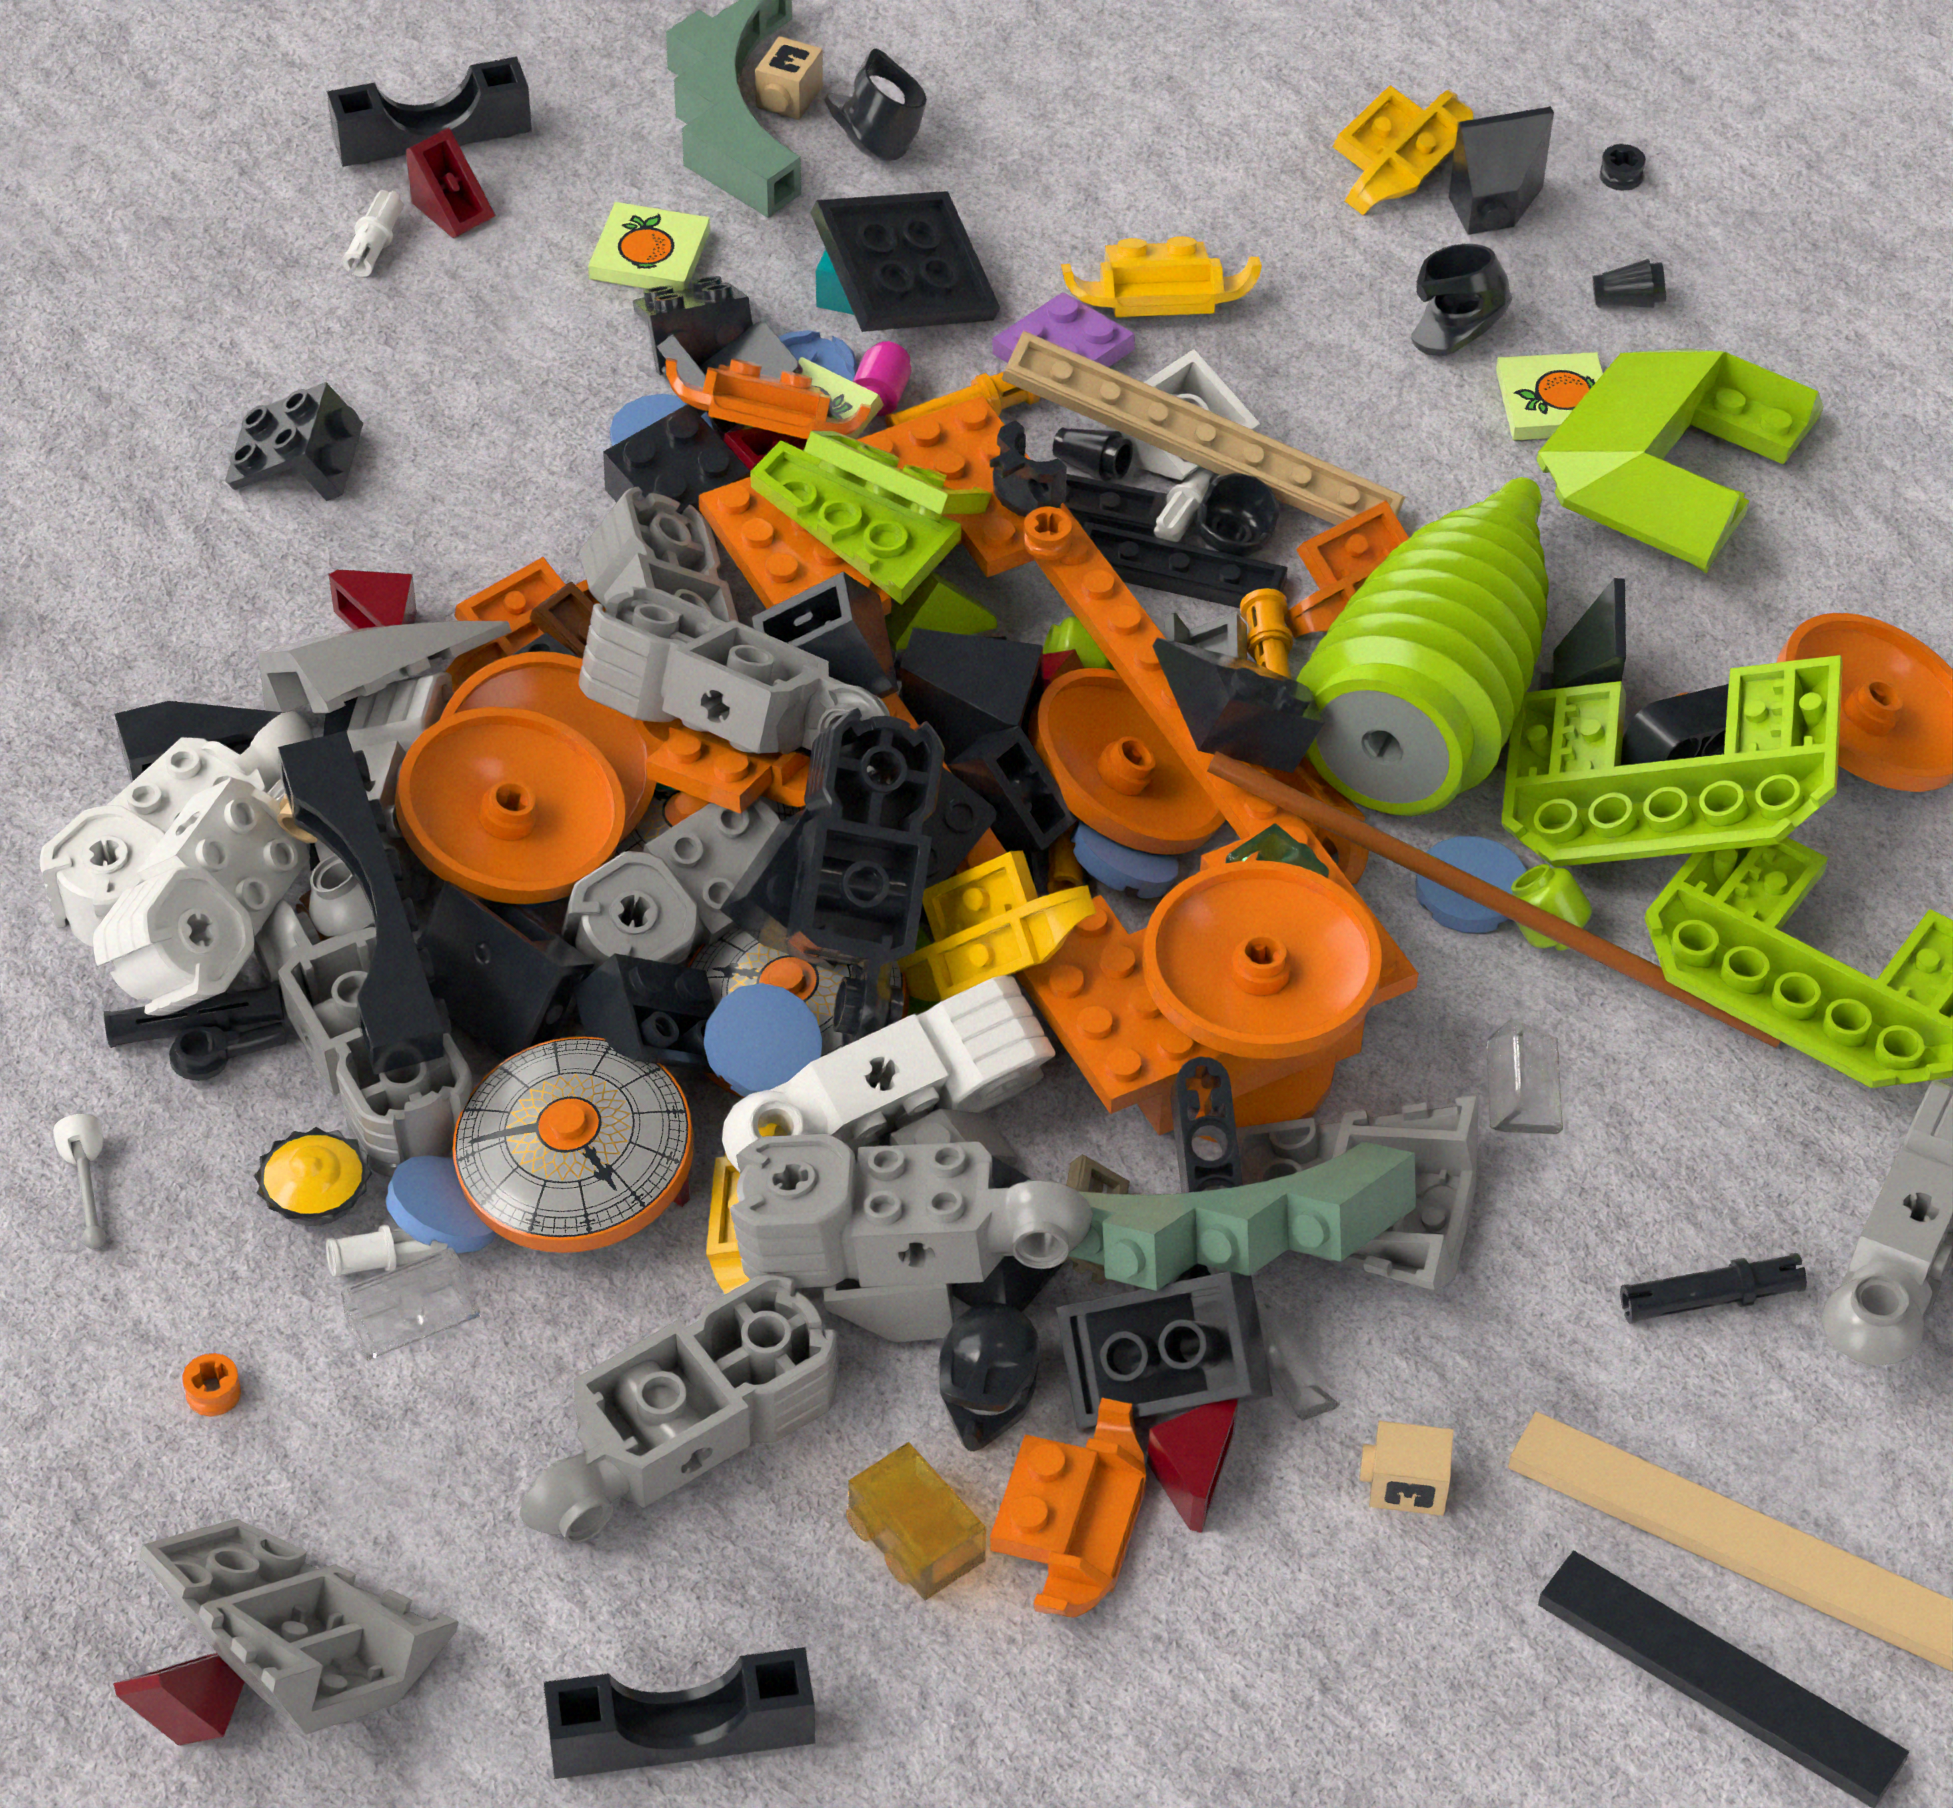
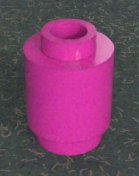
[852,341,912,416]

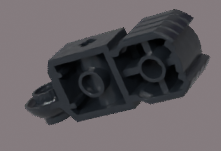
[786,708,945,1047]

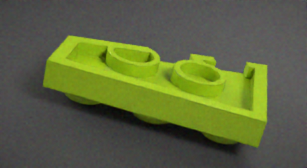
[804,431,992,520]

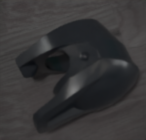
[824,48,927,161]
[1411,244,1513,356]
[938,1302,1040,1452]

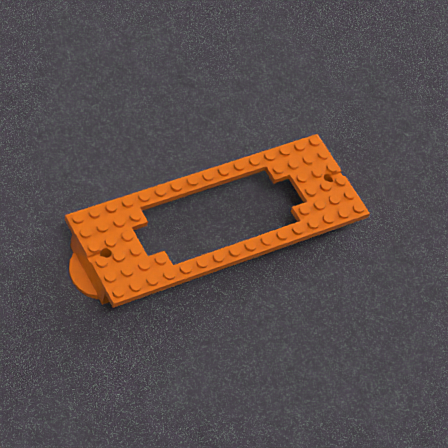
[699,395,1419,1143]

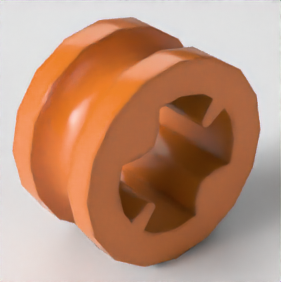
[1023,507,1073,560]
[182,1353,241,1417]

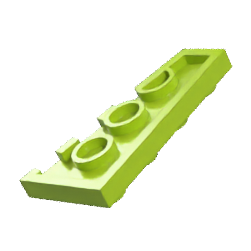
[750,440,961,605]

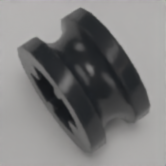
[1599,144,1646,191]

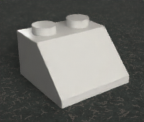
[1105,349,1260,480]

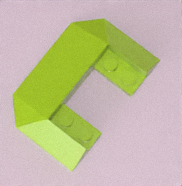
[1536,348,1824,569]
[1501,655,1843,867]
[1644,836,1953,1088]

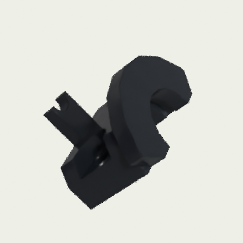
[990,420,1067,517]

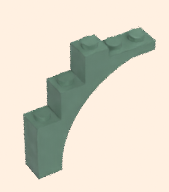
[666,0,801,218]
[1025,1141,1416,1291]

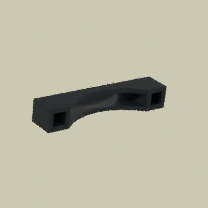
[278,731,452,1075]

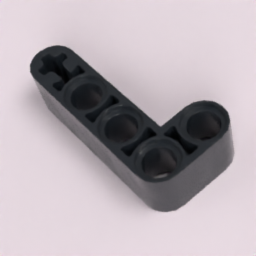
[1621,684,1729,766]
[1133,1056,1243,1291]

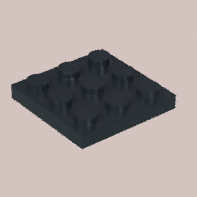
[810,191,1001,332]

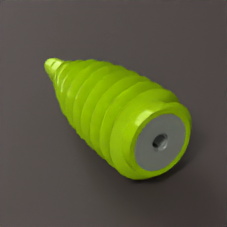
[1296,477,1549,817]

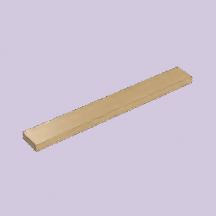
[1001,330,1406,525]
[1508,1411,1953,1672]

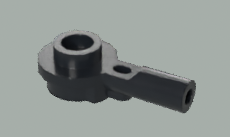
[169,1022,286,1081]

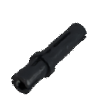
[104,984,284,1048]
[1620,1253,1807,1324]

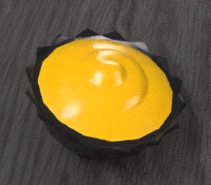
[253,1127,372,1226]

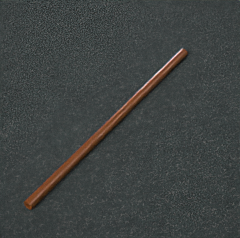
[1207,751,1780,1048]

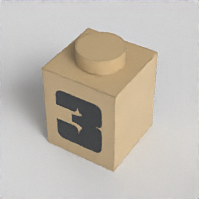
[755,36,823,120]
[1359,1420,1454,1516]

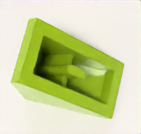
[885,571,998,653]

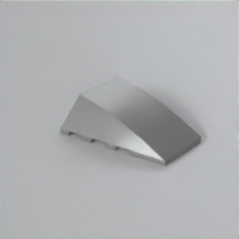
[258,621,512,713]
[1236,1095,1478,1291]
[140,1519,459,1735]

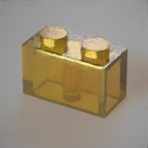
[846,1442,986,1601]

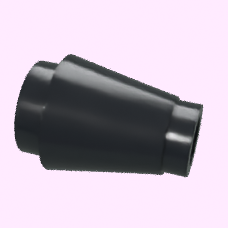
[1592,258,1666,308]
[1052,427,1133,481]

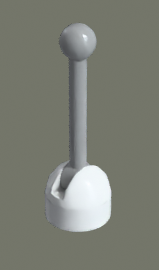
[53,1114,106,1249]

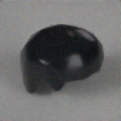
[1196,472,1280,557]

